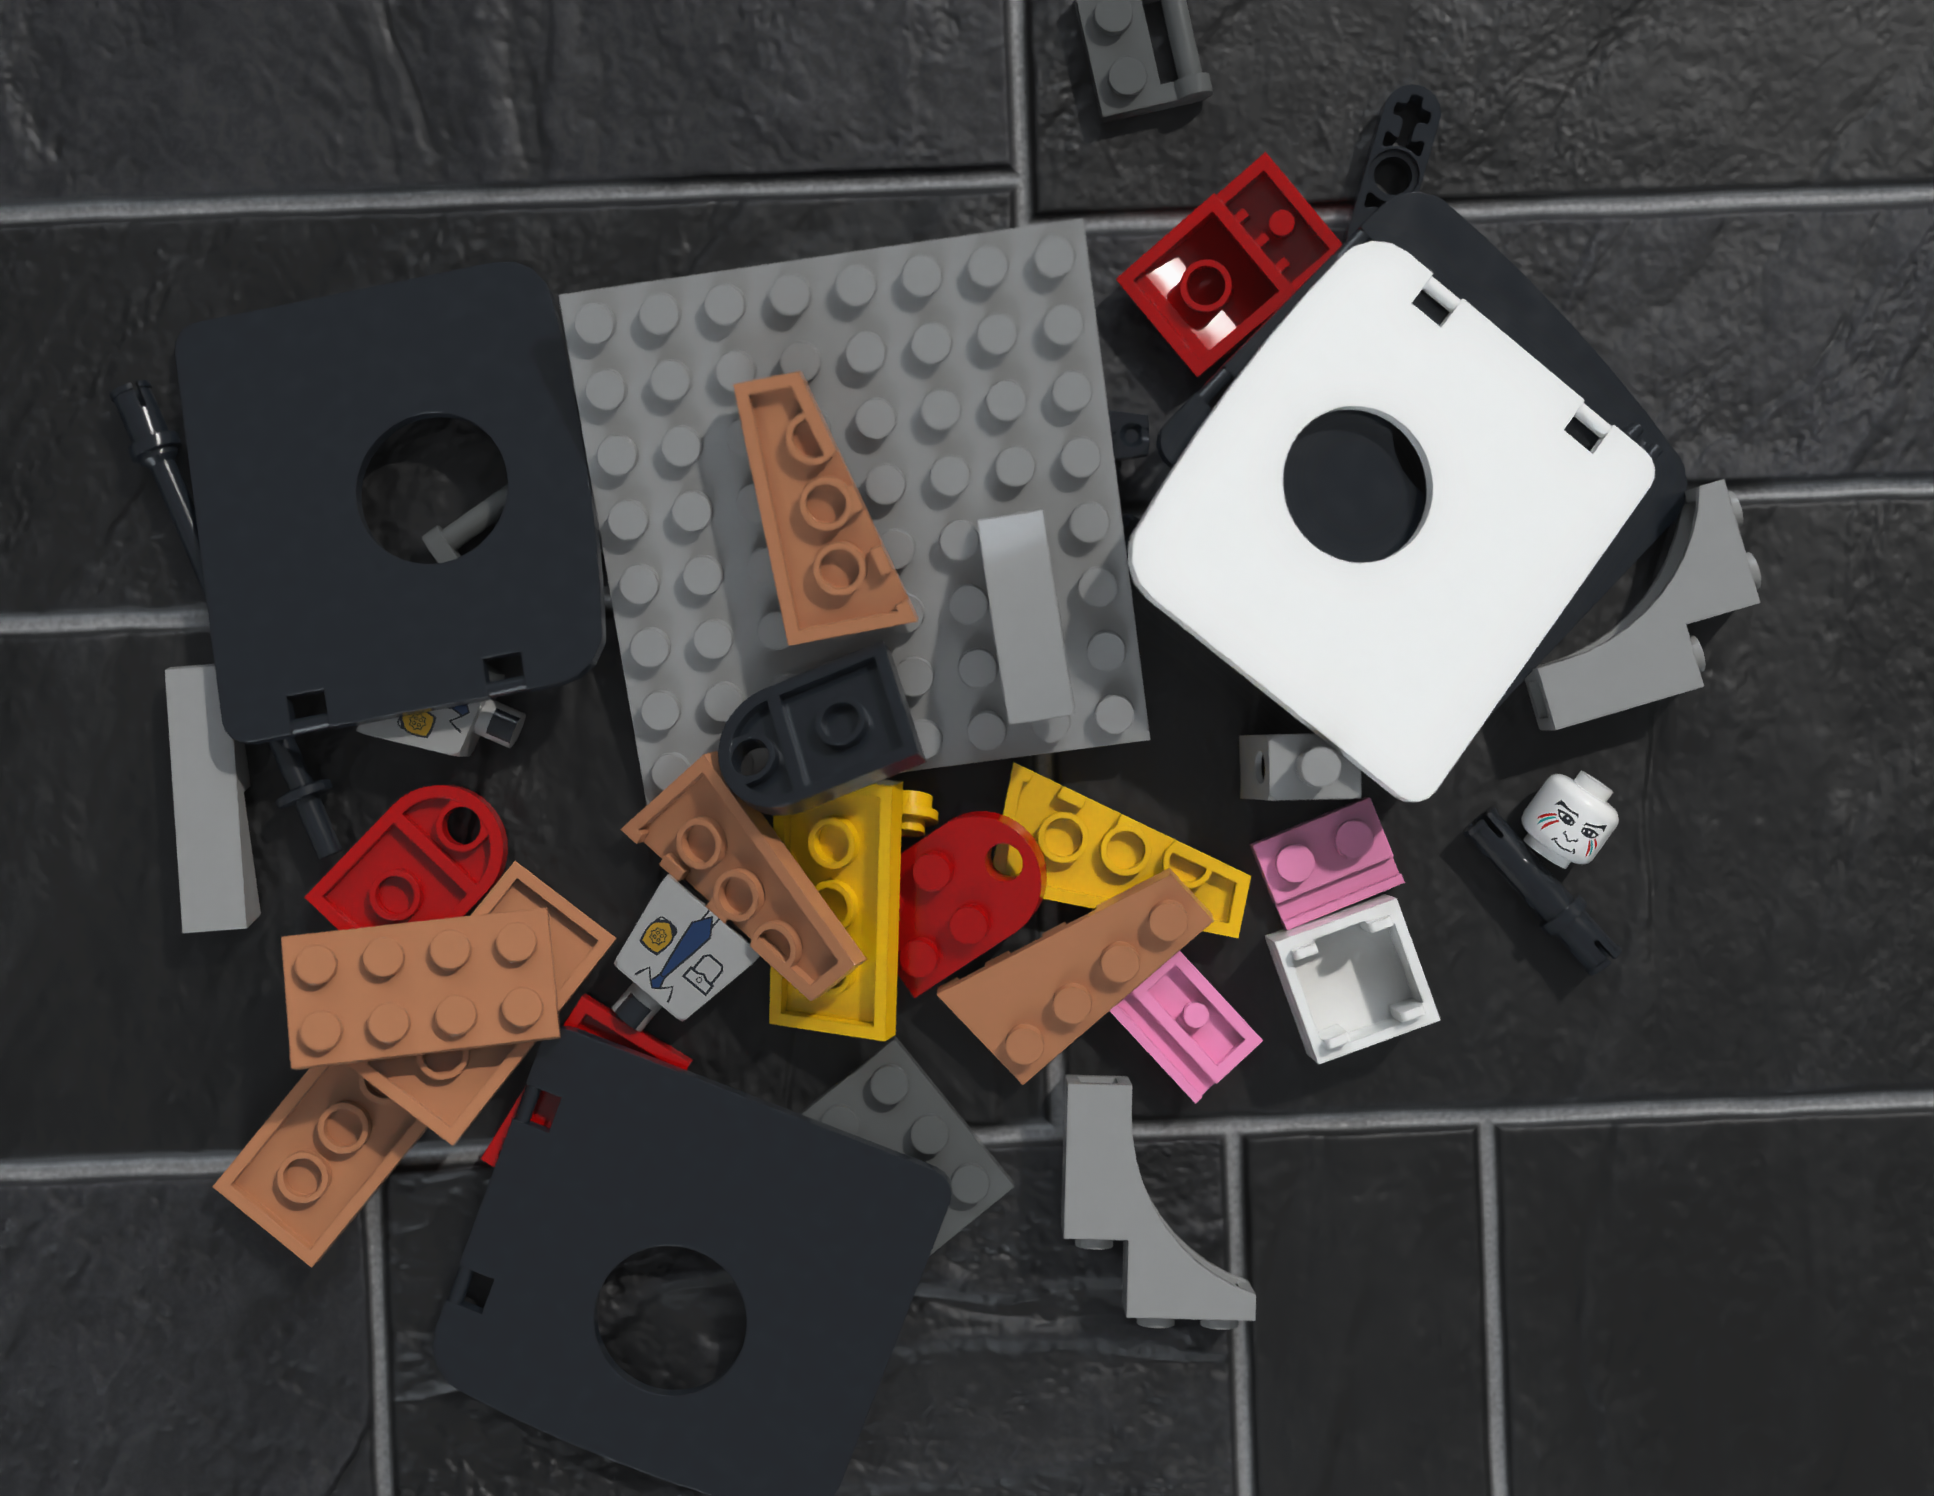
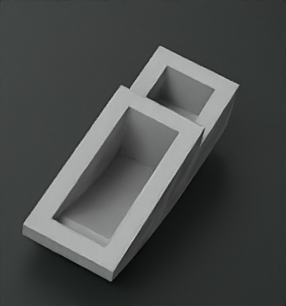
[978,509,1075,725]

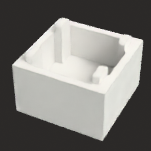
[1264,893,1440,1064]

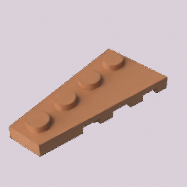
[733,371,919,646]
[620,751,867,1001]
[937,868,1214,1085]

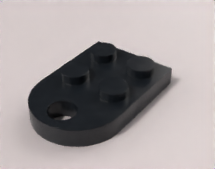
[718,640,926,816]

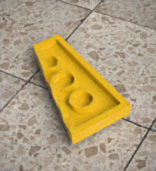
[992,762,1251,938]

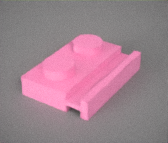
[1249,797,1405,931]
[1110,951,1263,1104]

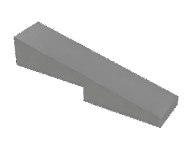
[165,664,261,933]

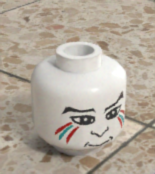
[1521,770,1619,869]

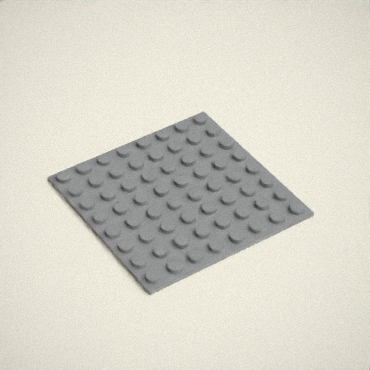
[559,218,1150,805]

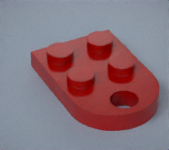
[304,785,508,930]
[897,811,1047,998]

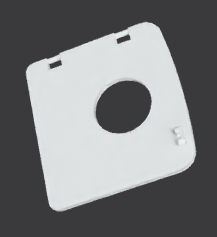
[1128,241,1655,802]

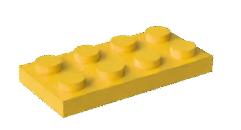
[769,780,903,1041]

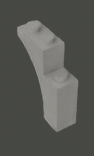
[1525,479,1761,730]
[1061,1075,1256,1330]

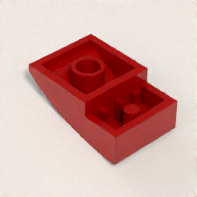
[1116,152,1342,378]

